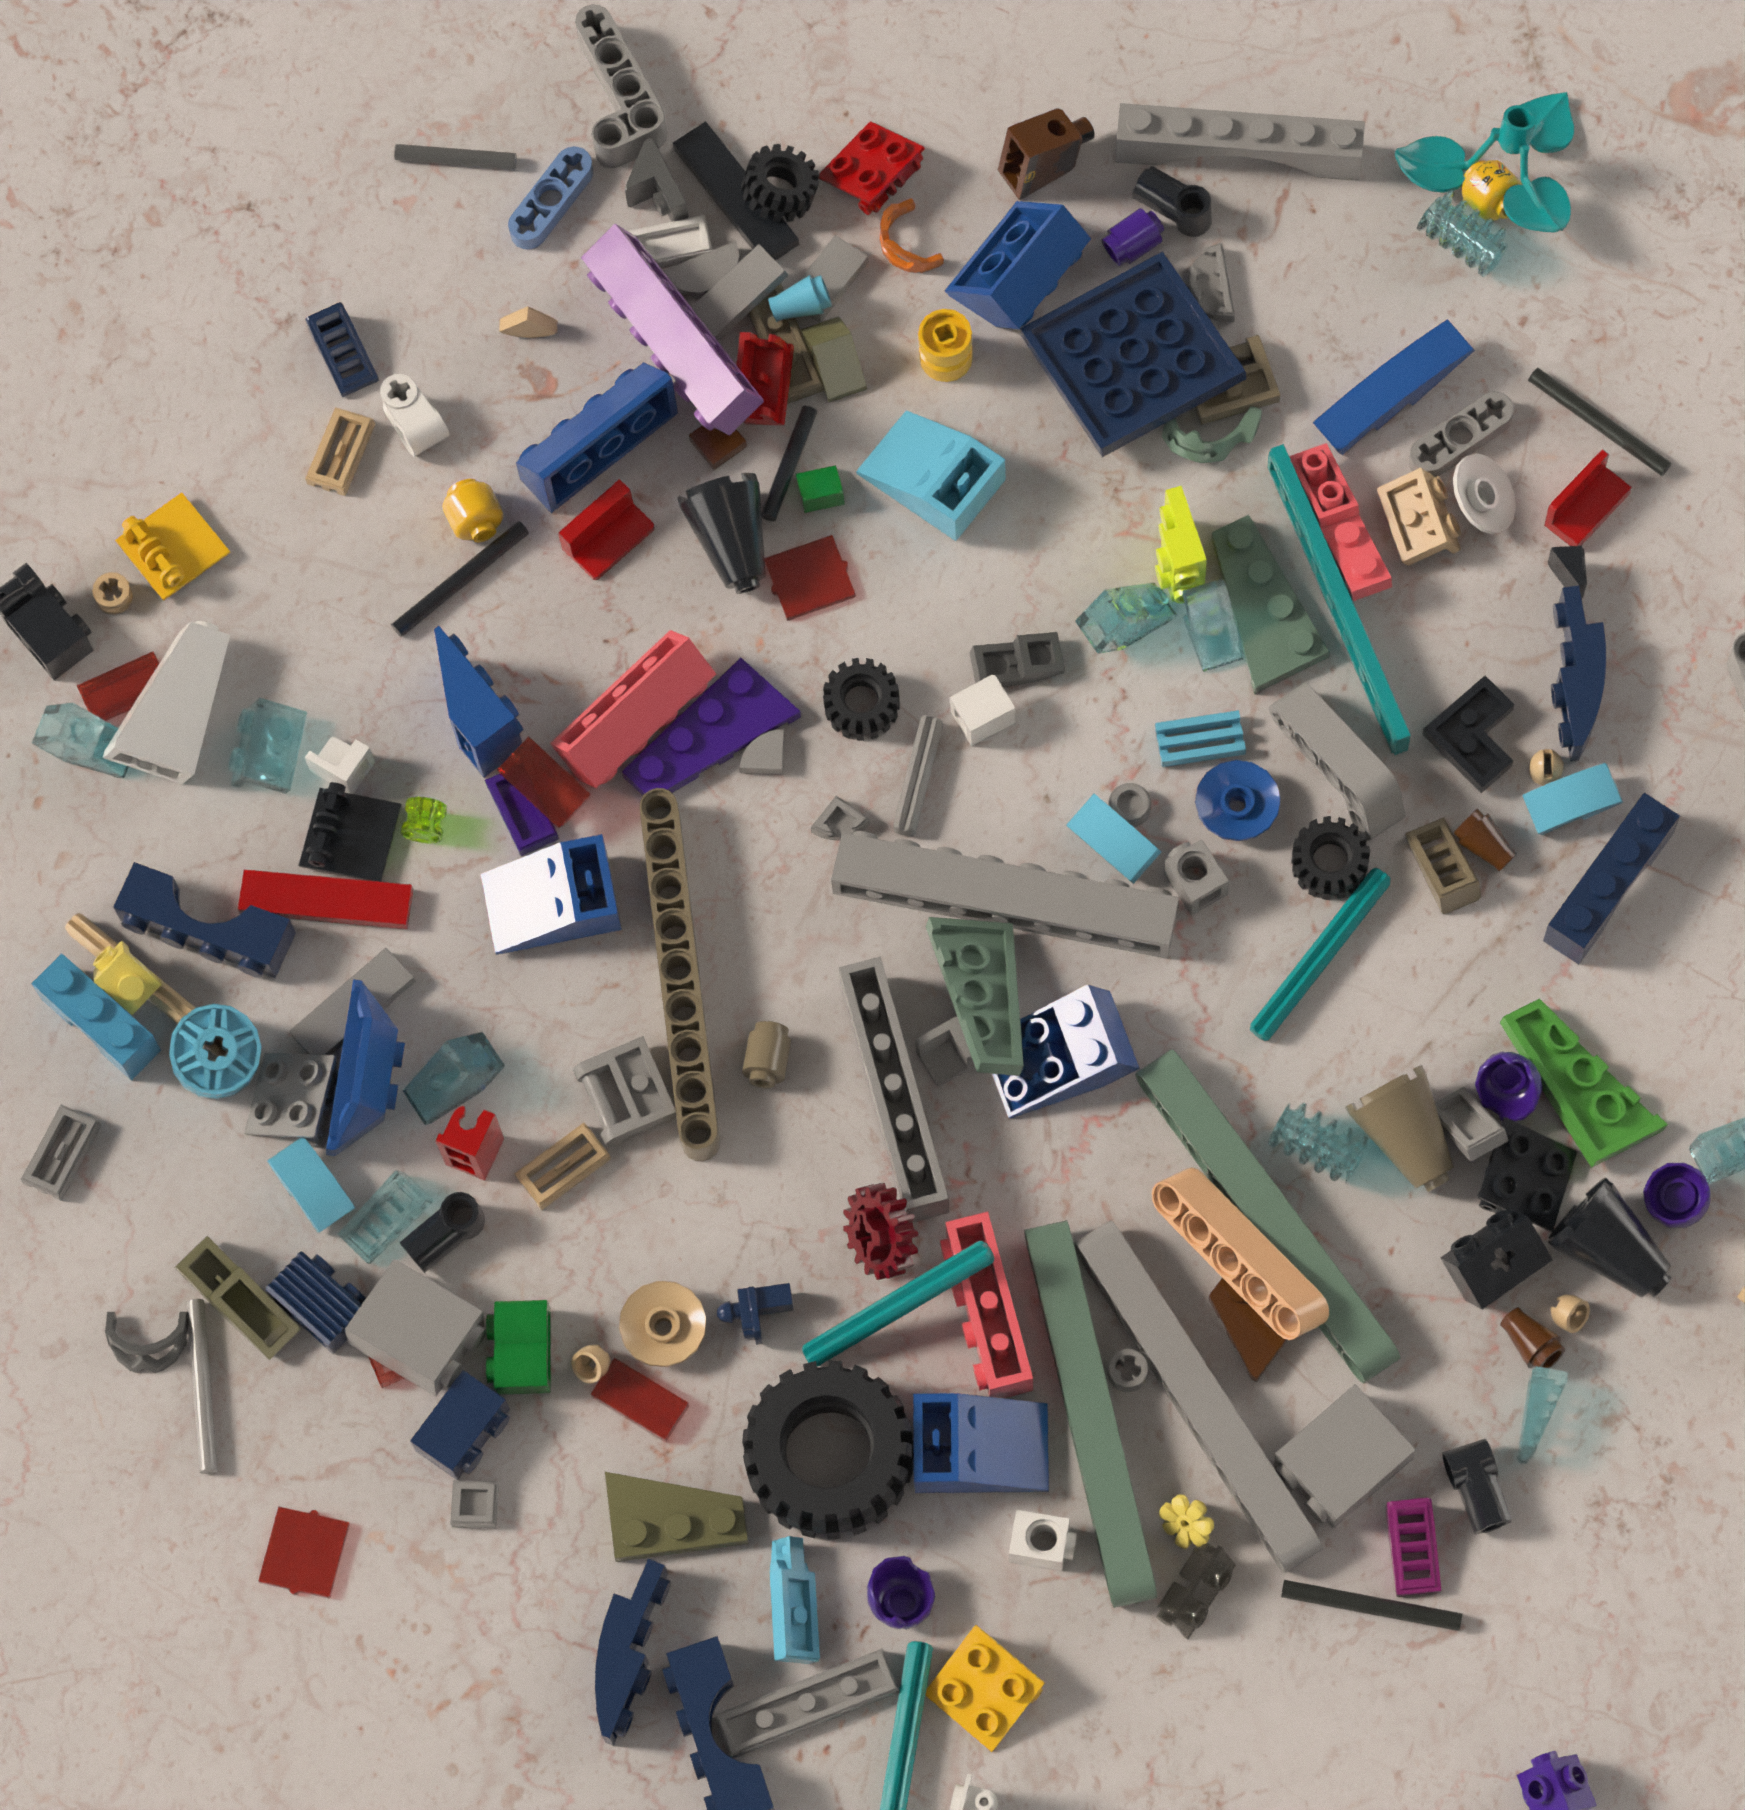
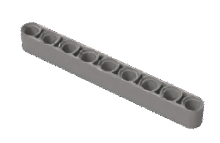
[1073,1220,1323,1573]

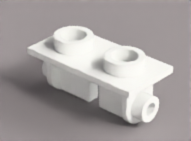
[950,1774,998,1810]

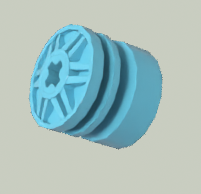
[169,1004,262,1100]

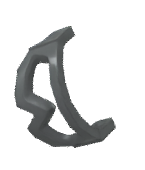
[105,1312,188,1373]

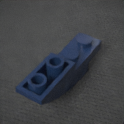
[1551,585,1606,762]
[595,1558,671,1746]

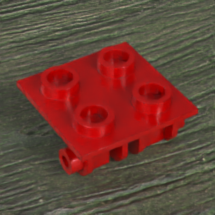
[818,121,925,215]

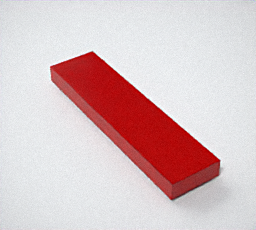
[238,869,414,930]

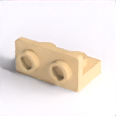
[1377,467,1461,566]

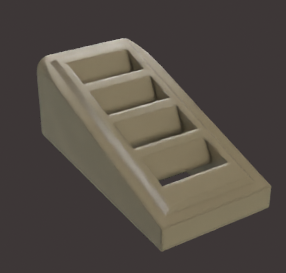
[1405,817,1481,914]

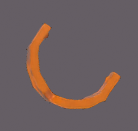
[879,198,944,273]

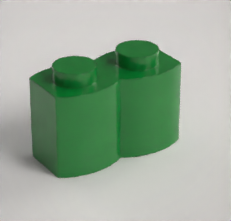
[486,1300,551,1395]

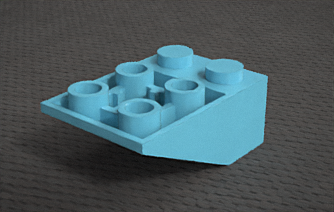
[856,410,1006,541]

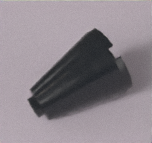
[677,473,766,594]
[1547,1177,1671,1298]

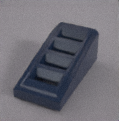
[305,302,379,398]

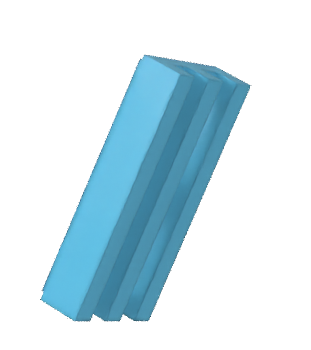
[1155,710,1246,767]

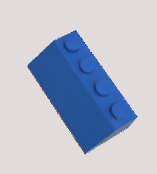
[516,362,678,513]

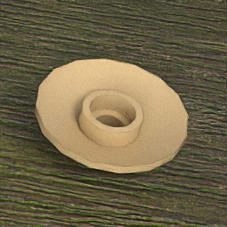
[619,1281,707,1367]

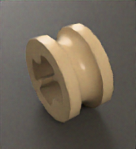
[92,572,133,615]

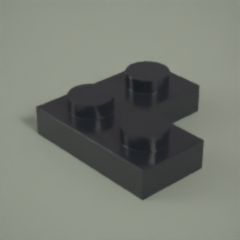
[1422,676,1515,793]

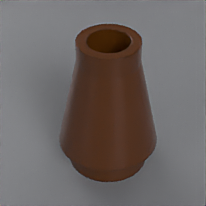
[1453,808,1517,872]
[1500,1307,1565,1373]

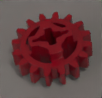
[843,1183,919,1280]

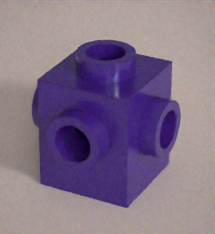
[1516,1751,1597,1810]

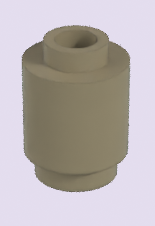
[742,1021,791,1089]

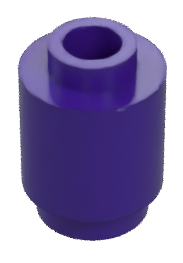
[1101,208,1164,266]

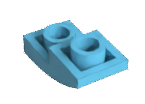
[1522,763,1623,835]
[1066,794,1161,884]
[267,1138,355,1233]

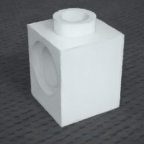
[1009,1510,1077,1571]

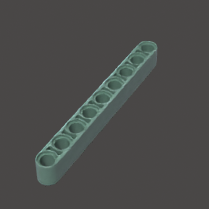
[1135,1049,1401,1384]
[1024,1220,1157,1608]

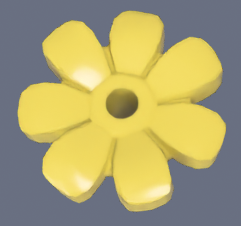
[1159,1494,1214,1549]

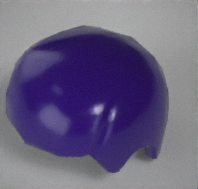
[1475,1051,1542,1121]
[1643,1162,1711,1228]
[867,1556,936,1630]

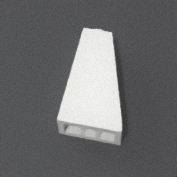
[103,621,230,784]

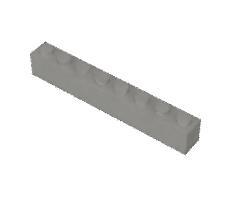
[831,831,1179,959]

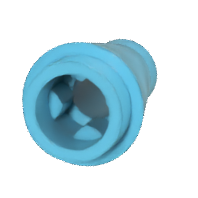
[768,275,832,322]

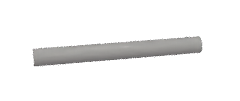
[187,1299,218,1474]

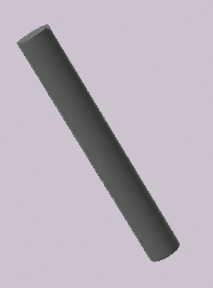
[394,144,517,169]

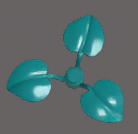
[1395,92,1574,233]

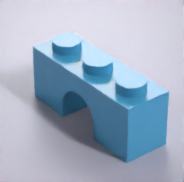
[31,953,161,1081]

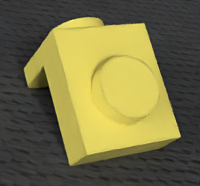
[93,941,162,1015]

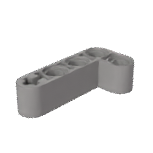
[575,4,667,168]
[1269,683,1405,841]

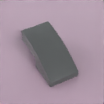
[969,632,1065,688]

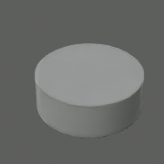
[1109,783,1151,828]

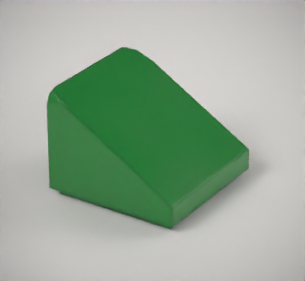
[796,465,845,513]

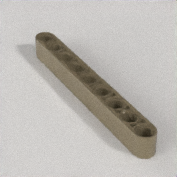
[639,788,720,1162]

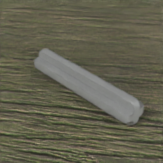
[893,716,943,836]

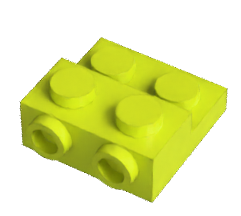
[1155,485,1207,604]

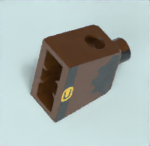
[997,108,1095,200]

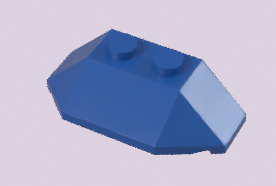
[326,979,405,1156]

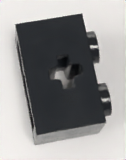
[1440,1209,1553,1310]

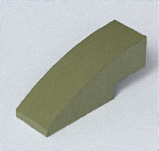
[174,1236,301,1360]

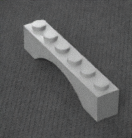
[1116,103,1365,181]

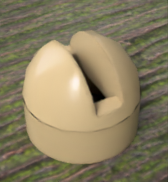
[1529,749,1564,786]
[1550,1294,1590,1333]
[571,1345,611,1383]

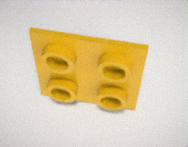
[115,492,231,601]
[925,1624,1045,1752]

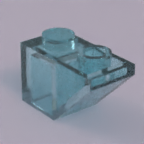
[1075,582,1177,654]
[32,702,129,778]

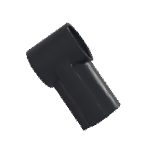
[1132,166,1212,237]
[399,1192,485,1273]
[1442,1439,1512,1535]

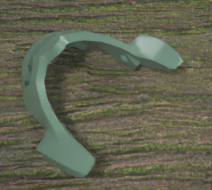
[1162,406,1262,463]

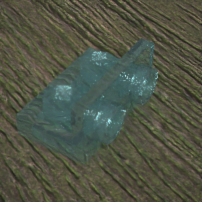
[228,698,307,794]

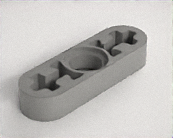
[1409,391,1514,477]

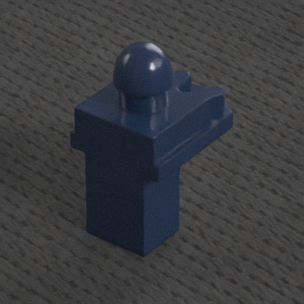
[716,1283,794,1345]

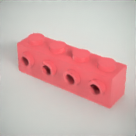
[550,630,716,788]
[940,1211,1033,1398]

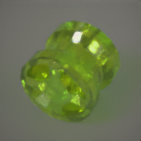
[400,797,448,844]

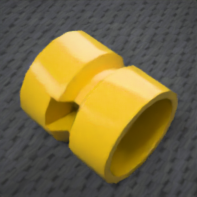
[918,309,973,382]

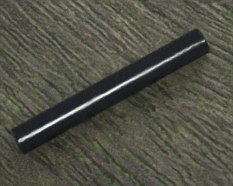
[761,405,817,522]

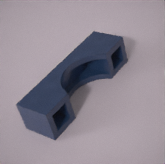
[1543,792,1680,965]
[113,862,296,978]
[662,1636,775,1810]

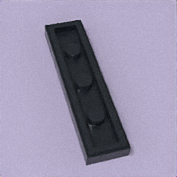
[673,121,799,261]

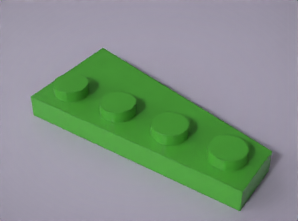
[1500,998,1668,1168]

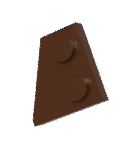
[1208,1278,1288,1382]

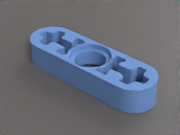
[508,146,593,250]

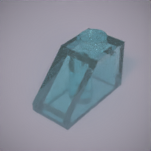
[403,1032,505,1125]

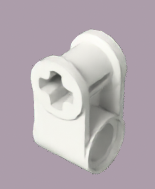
[380,374,450,457]

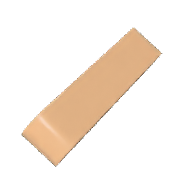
[1152,1167,1329,1340]

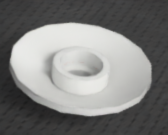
[1453,453,1516,534]

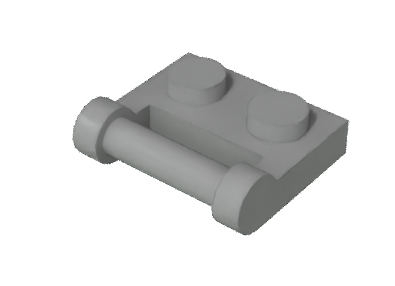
[573,1036,676,1147]

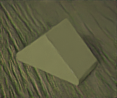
[800,316,867,403]

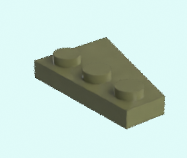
[605,1472,749,1562]

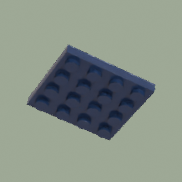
[1020,251,1246,458]

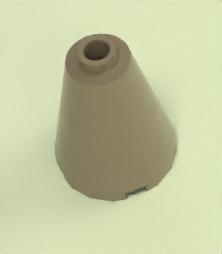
[1345,1065,1454,1192]

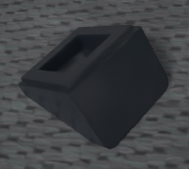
[1548,546,1587,598]

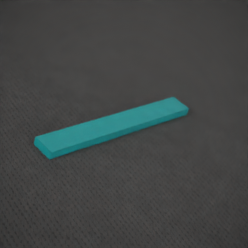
[1267,444,1411,756]

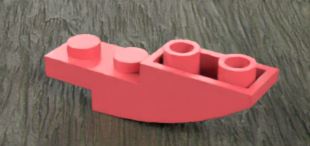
[1289,443,1392,601]

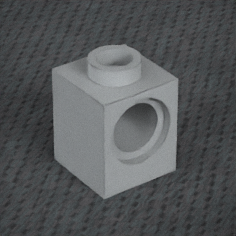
[1164,839,1229,916]

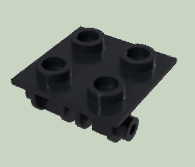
[298,782,402,882]
[1477,1117,1577,1232]

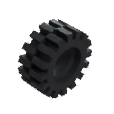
[741,144,819,222]
[823,658,900,741]
[1291,816,1370,900]

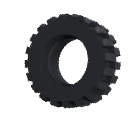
[742,1360,914,1540]

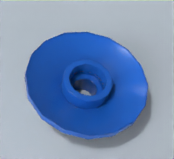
[1195,760,1281,842]

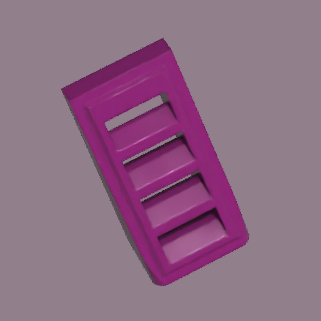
[1385,1498,1442,1597]

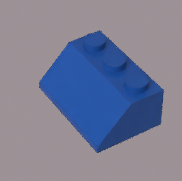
[944,201,1091,329]

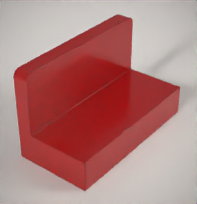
[1544,449,1632,546]
[558,479,655,580]

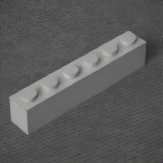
[839,956,950,1222]

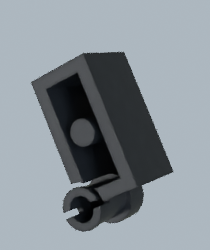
[0,563,94,680]

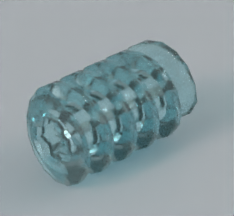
[1417,190,1508,277]
[1268,1102,1369,1185]

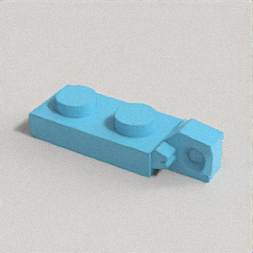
[770,1536,820,1664]

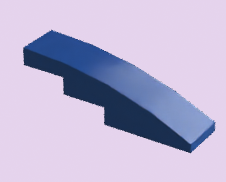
[1313,319,1475,455]

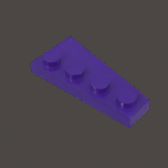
[622,657,801,795]

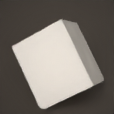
[950,675,1015,746]
[305,736,375,794]

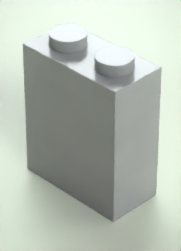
[345,1259,486,1397]
[1274,1384,1416,1528]

